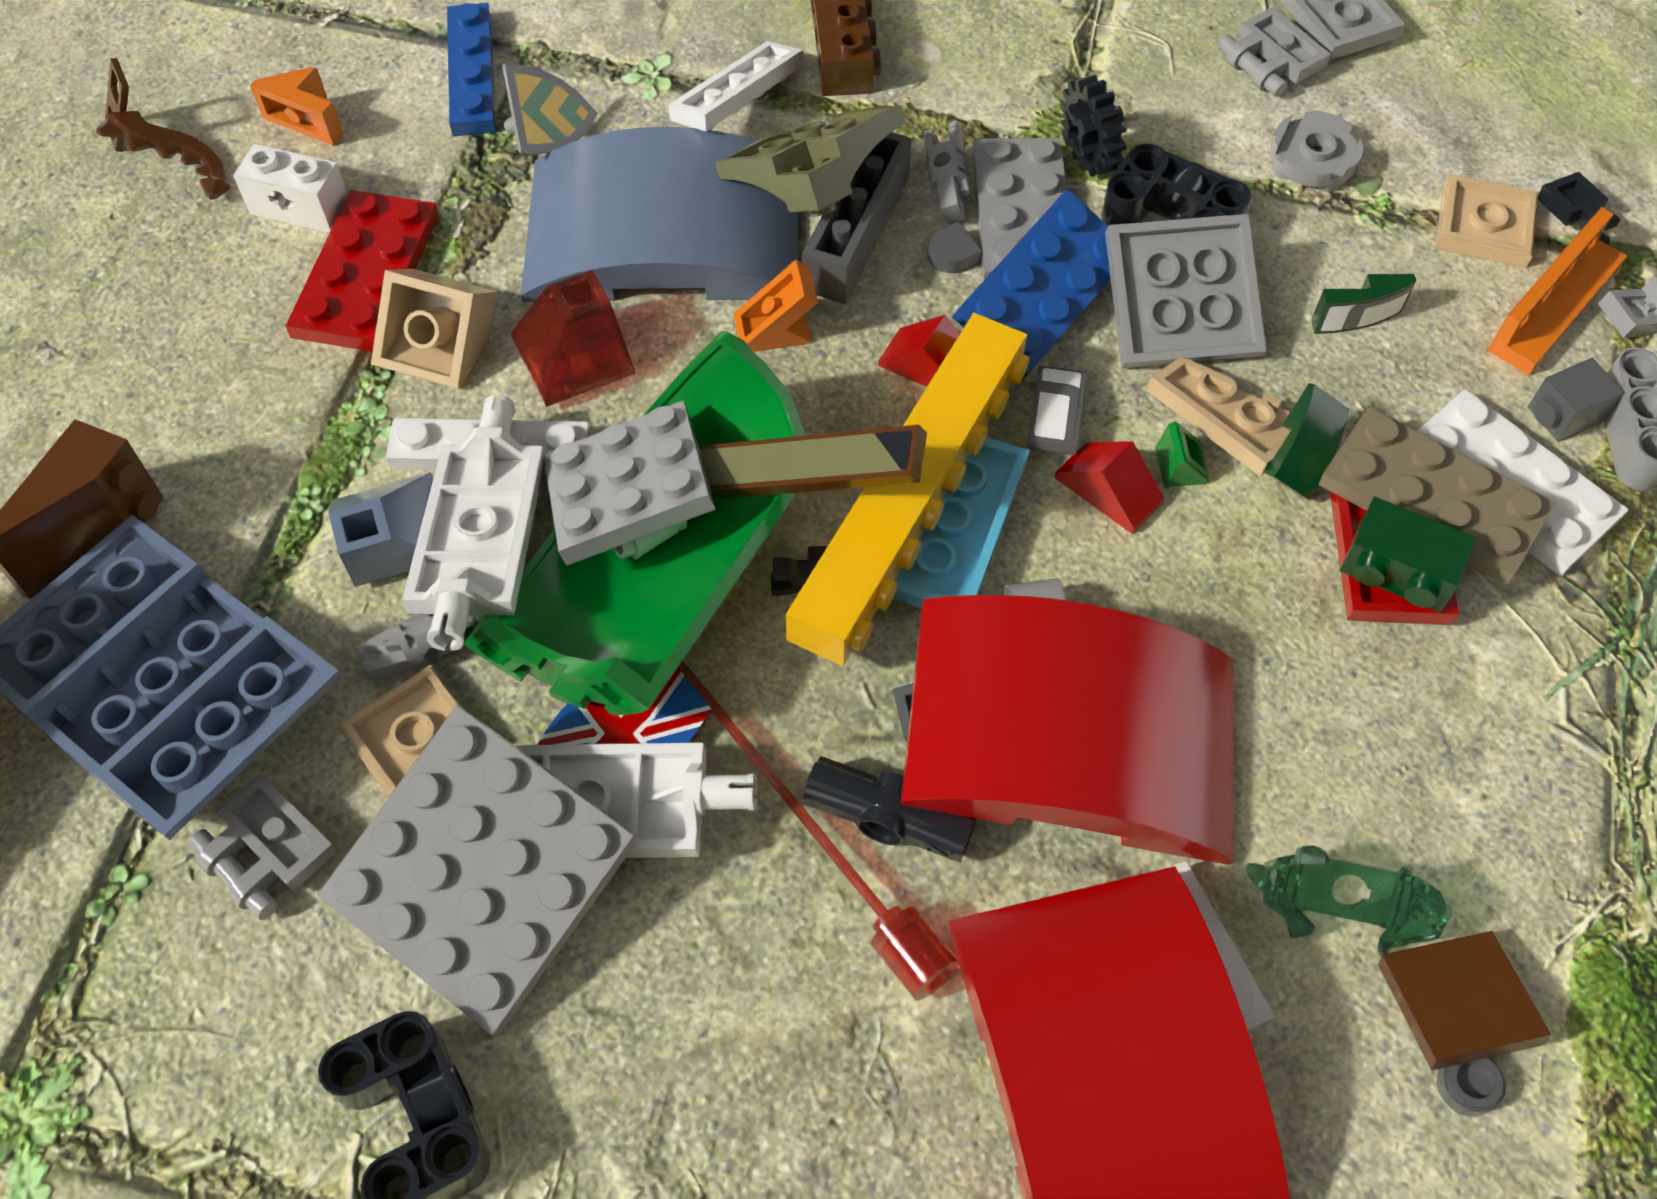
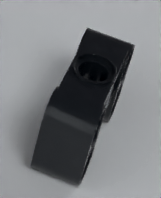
[1101,144,1251,226]
[318,1011,491,1199]

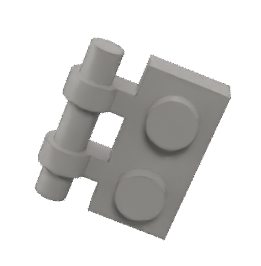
[1217,7,1331,97]
[188,773,338,920]

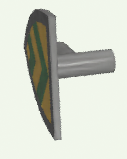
[502,64,598,154]

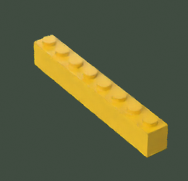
[786,312,1030,667]

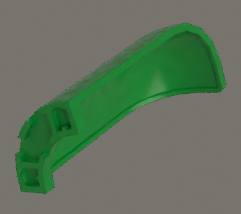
[464,331,805,715]

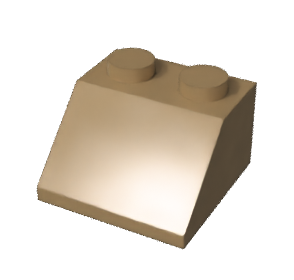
[371,269,498,389]

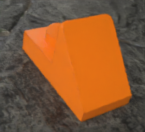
[250,67,343,146]
[733,259,818,352]

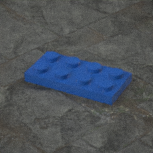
[952,189,1111,380]

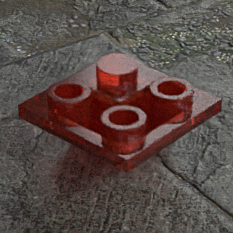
[510,269,635,407]

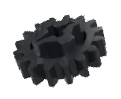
[1060,75,1127,177]

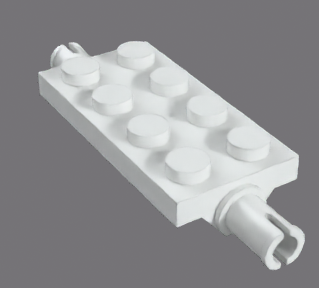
[402,396,545,651]
[516,743,758,858]

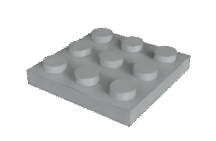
[1105,214,1267,368]
[544,401,715,565]

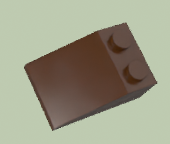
[0,419,164,599]

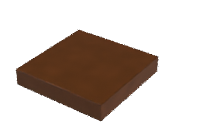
[1378,931,1551,1071]

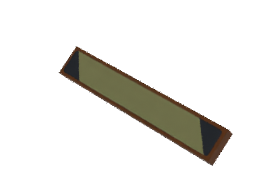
[699,424,927,499]

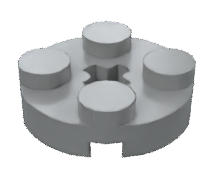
[1271,111,1364,193]

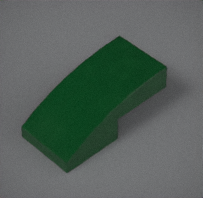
[1264,383,1350,500]

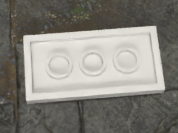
[1416,389,1629,577]

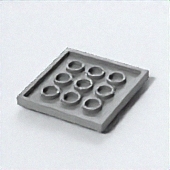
[317,705,640,1035]

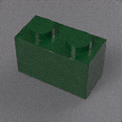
[1339,496,1477,613]

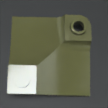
[714,105,906,217]

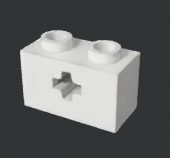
[233,144,348,233]

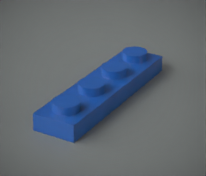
[447,3,496,137]

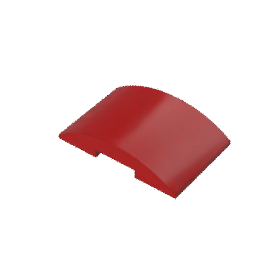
[900,595,1234,865]
[948,866,1290,1199]

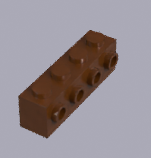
[810,0,881,97]

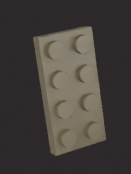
[1318,406,1556,585]

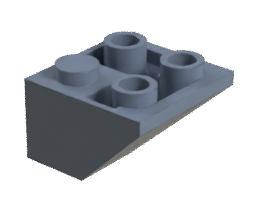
[328,472,433,587]

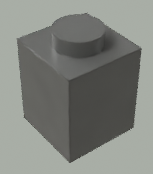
[1528,357,1625,442]

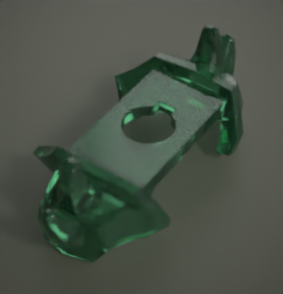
[1246,845,1453,956]

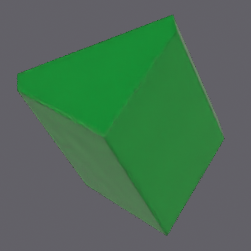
[1155,421,1209,487]

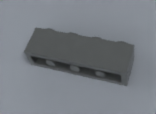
[802,132,911,304]

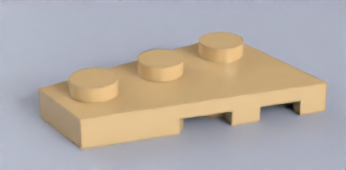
[1146,356,1290,477]

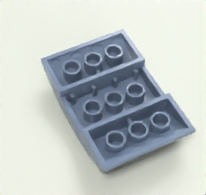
[521,127,798,302]
[0,514,342,840]

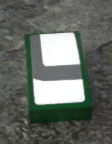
[1311,274,1416,334]

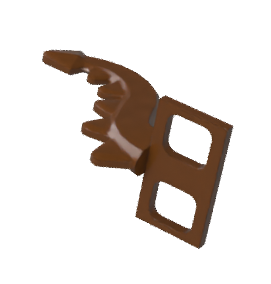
[96,58,231,200]

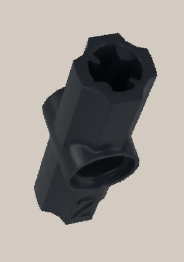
[803,755,977,863]

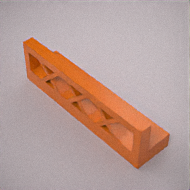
[1487,207,1627,375]

